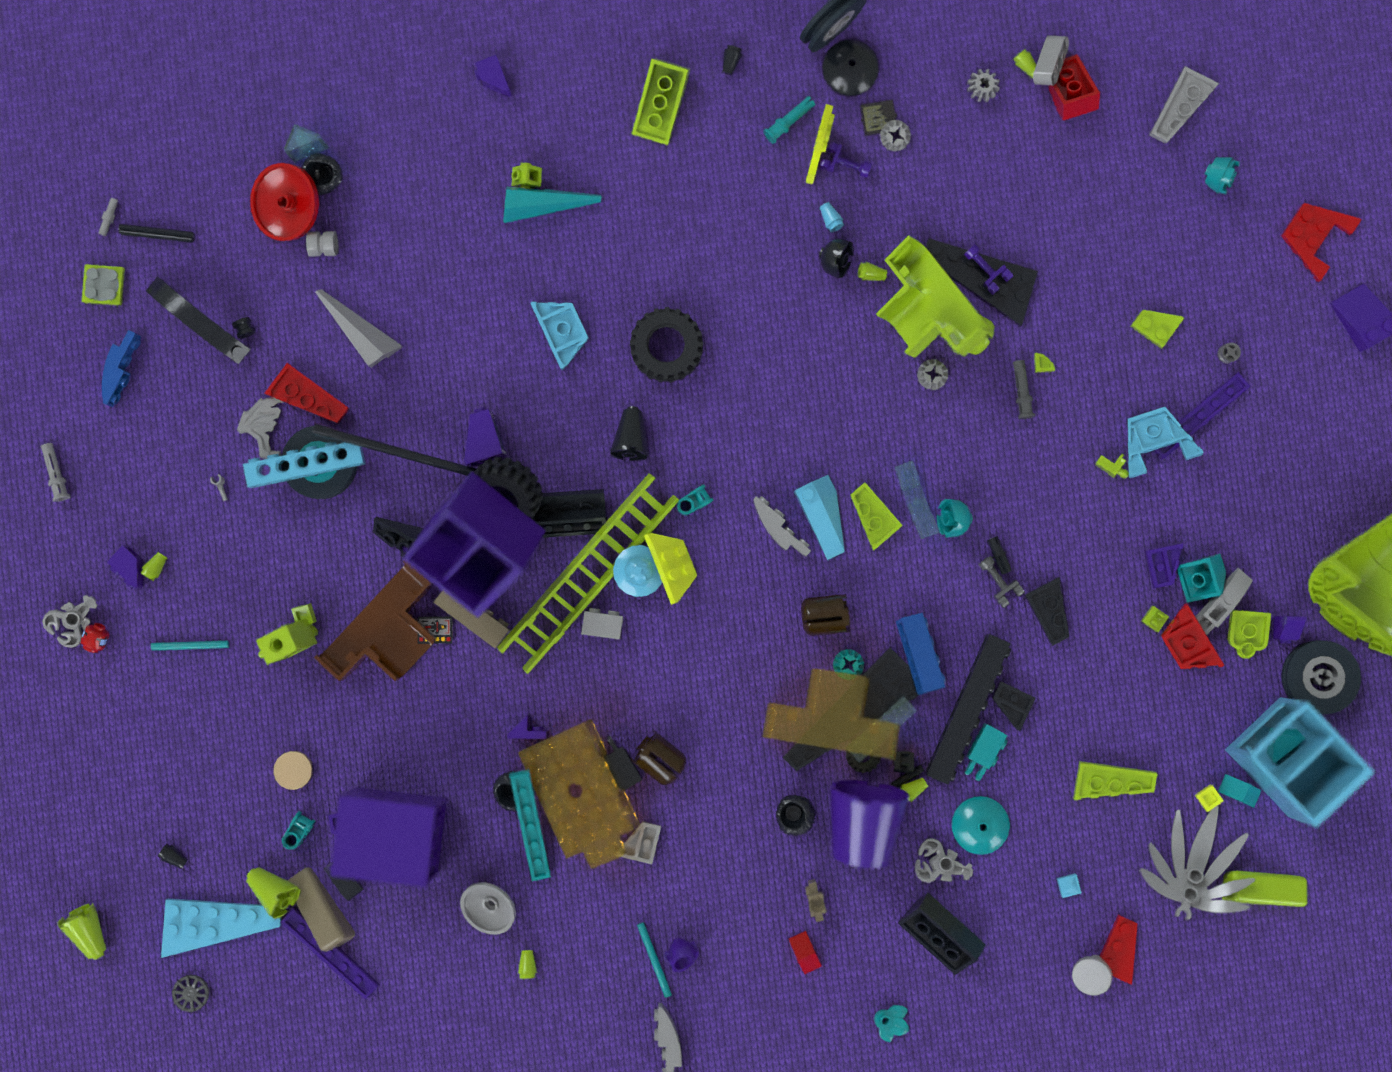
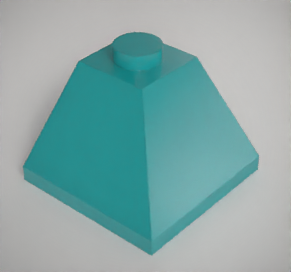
[1177,554,1226,603]

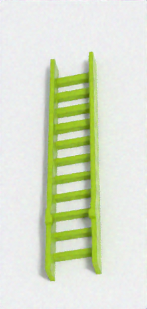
[497,473,679,674]

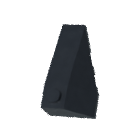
[373,517,423,558]

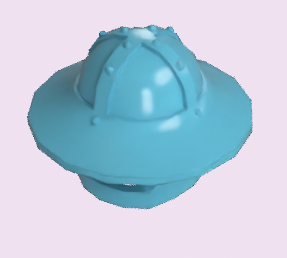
[613,545,662,597]

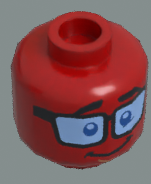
[80,623,110,653]

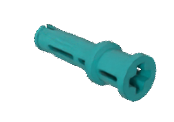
[763,96,815,144]

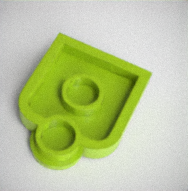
[1227,610,1271,659]

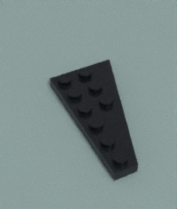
[926,238,1038,327]

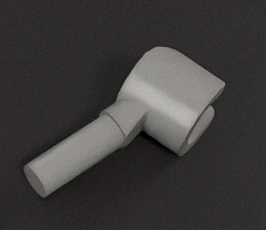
[210,474,228,501]

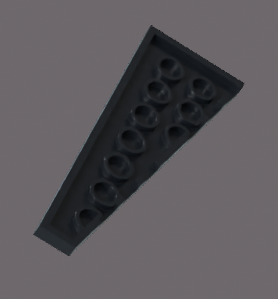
[783,647,918,771]

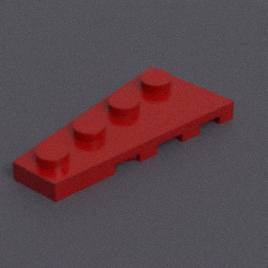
[264,363,350,424]

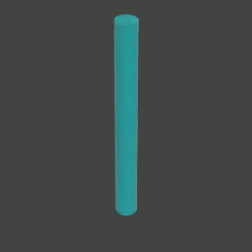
[151,640,229,651]
[637,922,672,998]

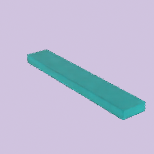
[509,769,551,881]

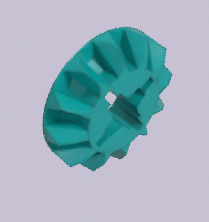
[833,649,864,680]

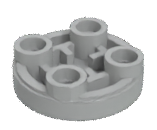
[1072,955,1112,995]

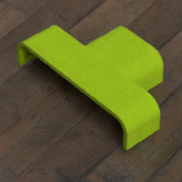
[876,235,991,358]

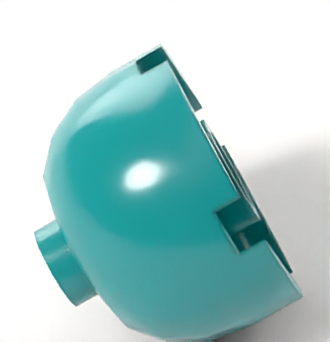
[937,499,973,537]

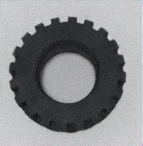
[474,457,543,520]

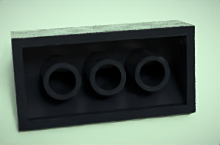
[898,893,986,975]

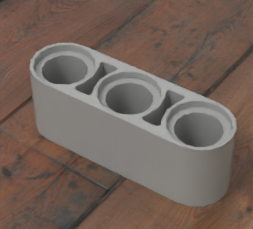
[1033,35,1069,86]

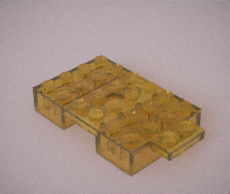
[518,718,640,869]

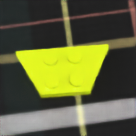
[644,533,697,605]

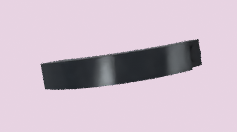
[146,276,250,364]

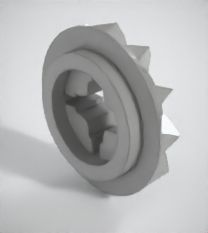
[880,120,911,151]
[917,359,948,390]

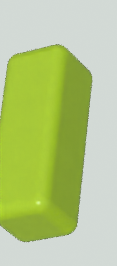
[1222,871,1308,907]

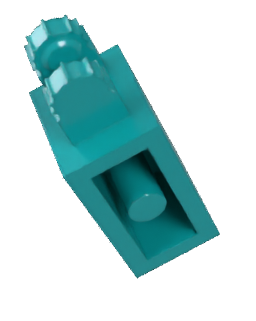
[964,723,1008,781]

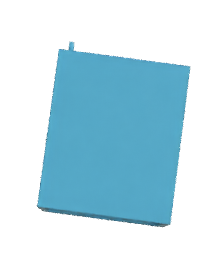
[1225,697,1374,827]

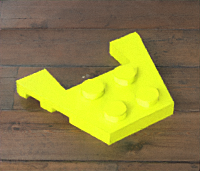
[805,104,835,185]

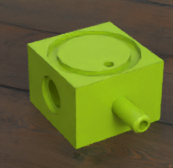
[256,619,317,665]

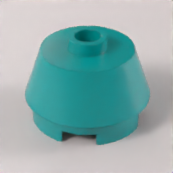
[1205,157,1240,195]

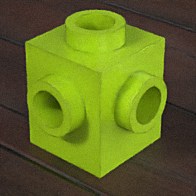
[511,163,542,189]

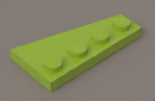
[1073,761,1157,800]

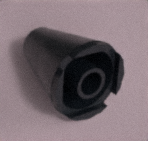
[610,406,649,461]

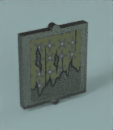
[860,100,898,136]

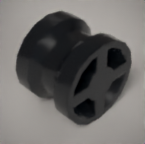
[232,317,256,339]

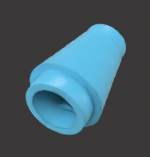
[820,202,844,232]

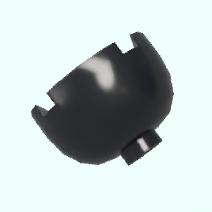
[819,239,854,278]

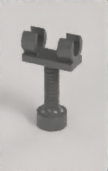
[978,556,1025,608]

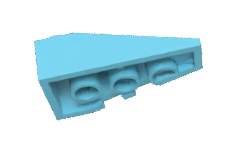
[794,475,845,560]

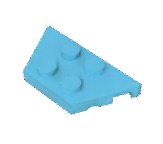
[530,302,589,370]

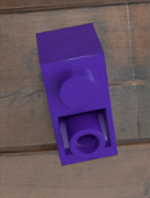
[107,545,143,589]

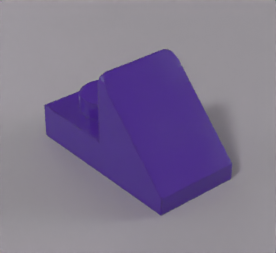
[507,714,548,739]

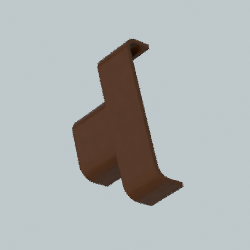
[314,560,437,681]

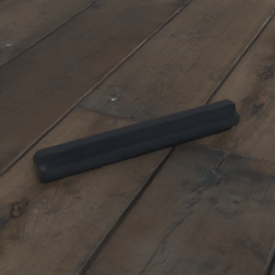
[118,224,195,243]

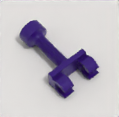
[819,141,873,178]
[964,244,1013,295]

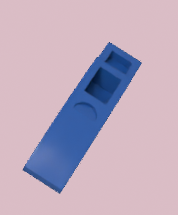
[102,330,141,407]

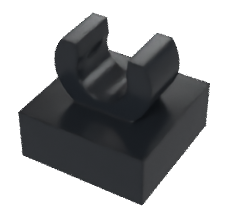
[894,751,914,773]

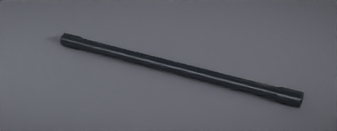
[312,423,476,476]

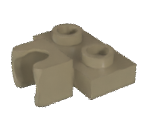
[805,879,826,922]

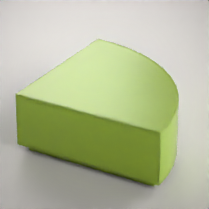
[1034,353,1055,373]

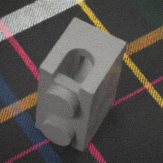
[581,608,623,639]

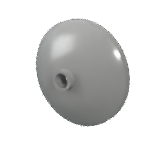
[460,882,515,934]

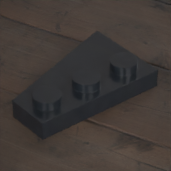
[1024,577,1070,646]

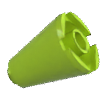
[246,867,301,919]
[57,903,106,960]

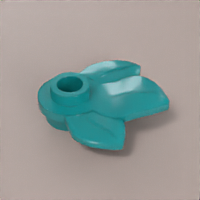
[874,1005,909,1042]

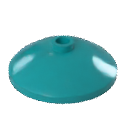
[951,796,1010,855]

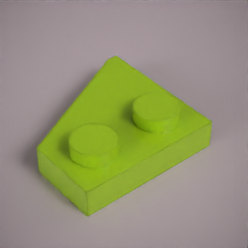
[1130,310,1184,348]

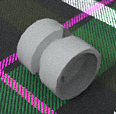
[306,231,338,257]

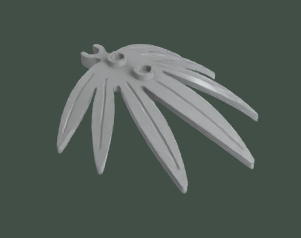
[1139,805,1255,921]

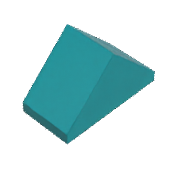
[1267,728,1306,763]
[1218,774,1262,808]

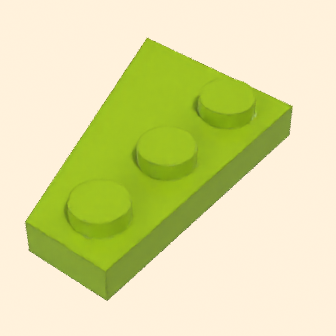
[850,482,903,551]

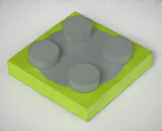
[81,264,125,306]

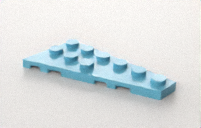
[161,898,282,958]

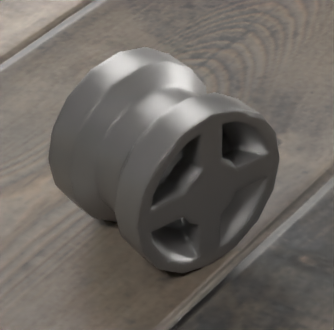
[1217,343,1241,364]

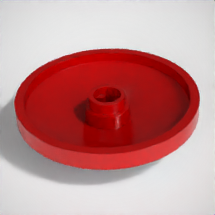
[250,163,319,241]

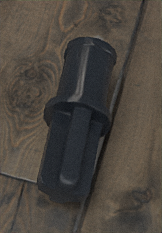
[987,536,1012,574]

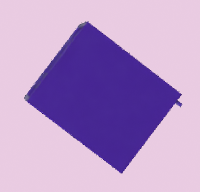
[403,472,545,618]
[326,787,447,887]

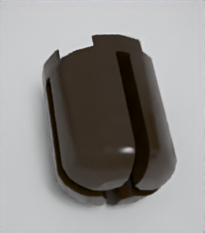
[801,594,850,636]
[631,730,686,785]

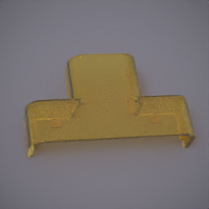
[762,669,901,760]

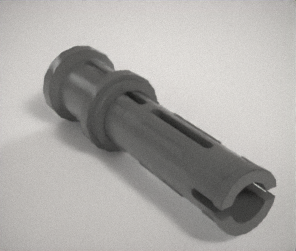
[1012,360,1036,419]

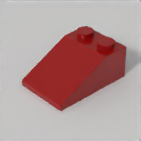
[1048,54,1100,121]

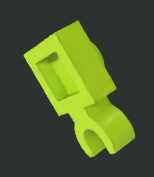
[291,603,318,636]

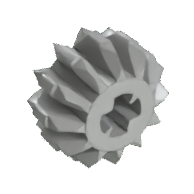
[967,69,1000,102]

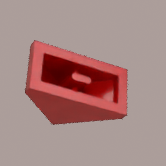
[788,930,822,975]

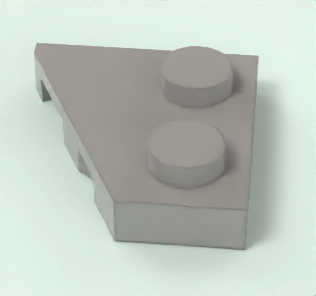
[616,821,661,864]

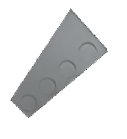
[1149,66,1219,144]

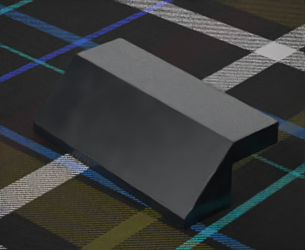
[533,489,606,538]

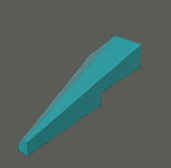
[503,186,602,223]

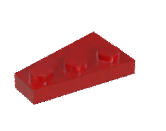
[1100,914,1138,985]

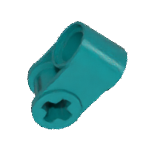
[677,484,714,516]
[282,811,316,850]

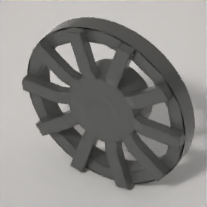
[172,975,209,1012]

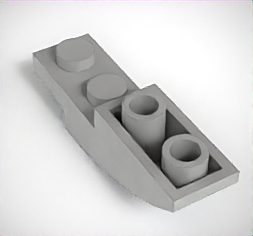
[753,496,811,557]
[1196,568,1253,635]
[654,1003,682,1072]

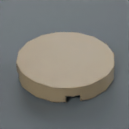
[273,751,313,790]

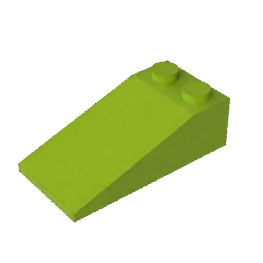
[632,58,691,145]

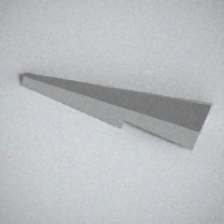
[315,289,402,368]

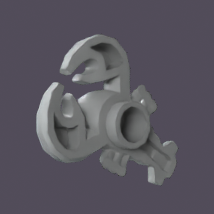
[42,595,98,648]
[915,838,973,883]

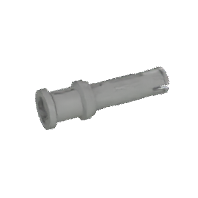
[40,443,71,502]

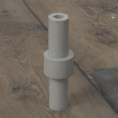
[98,198,118,236]

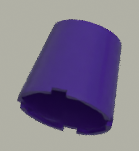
[830,780,909,868]

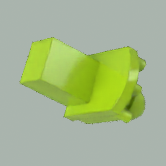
[1095,454,1129,478]

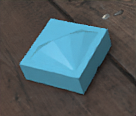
[1057,873,1081,898]

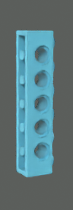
[243,442,366,488]

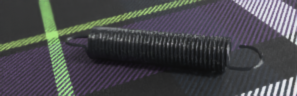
[891,762,929,787]

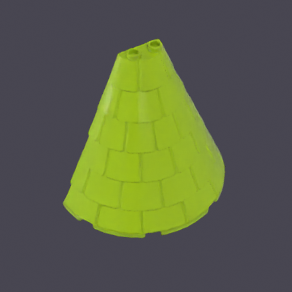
[1308,514,1392,656]

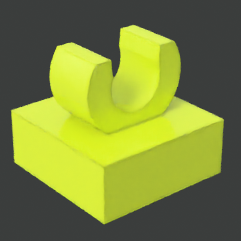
[1195,784,1223,812]

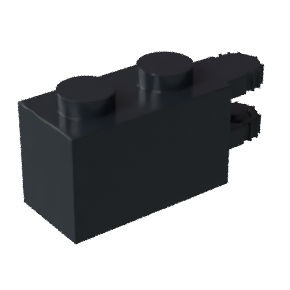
[597,735,643,792]

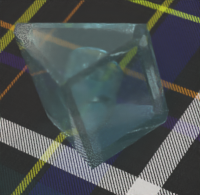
[284,124,329,162]

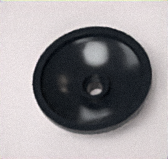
[822,39,879,96]

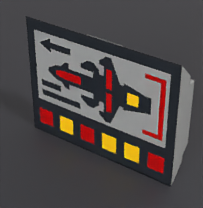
[418,616,453,644]

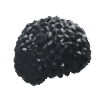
[301,153,343,196]
[493,770,535,811]
[776,795,816,836]

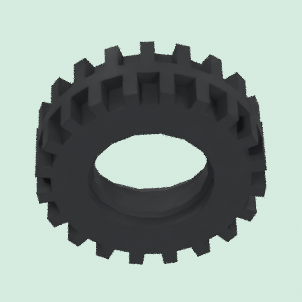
[630,307,703,383]

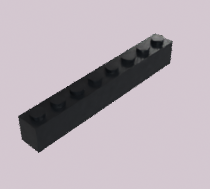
[924,633,1011,785]

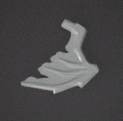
[237,397,284,459]

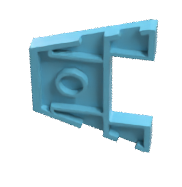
[1127,407,1203,478]

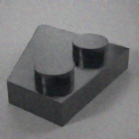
[992,681,1036,731]

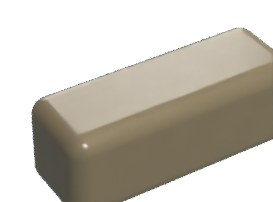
[288,867,355,952]

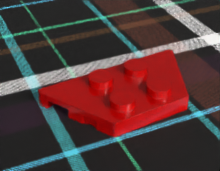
[1161,603,1225,669]

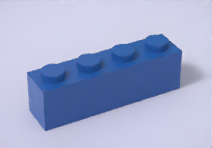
[896,613,945,695]

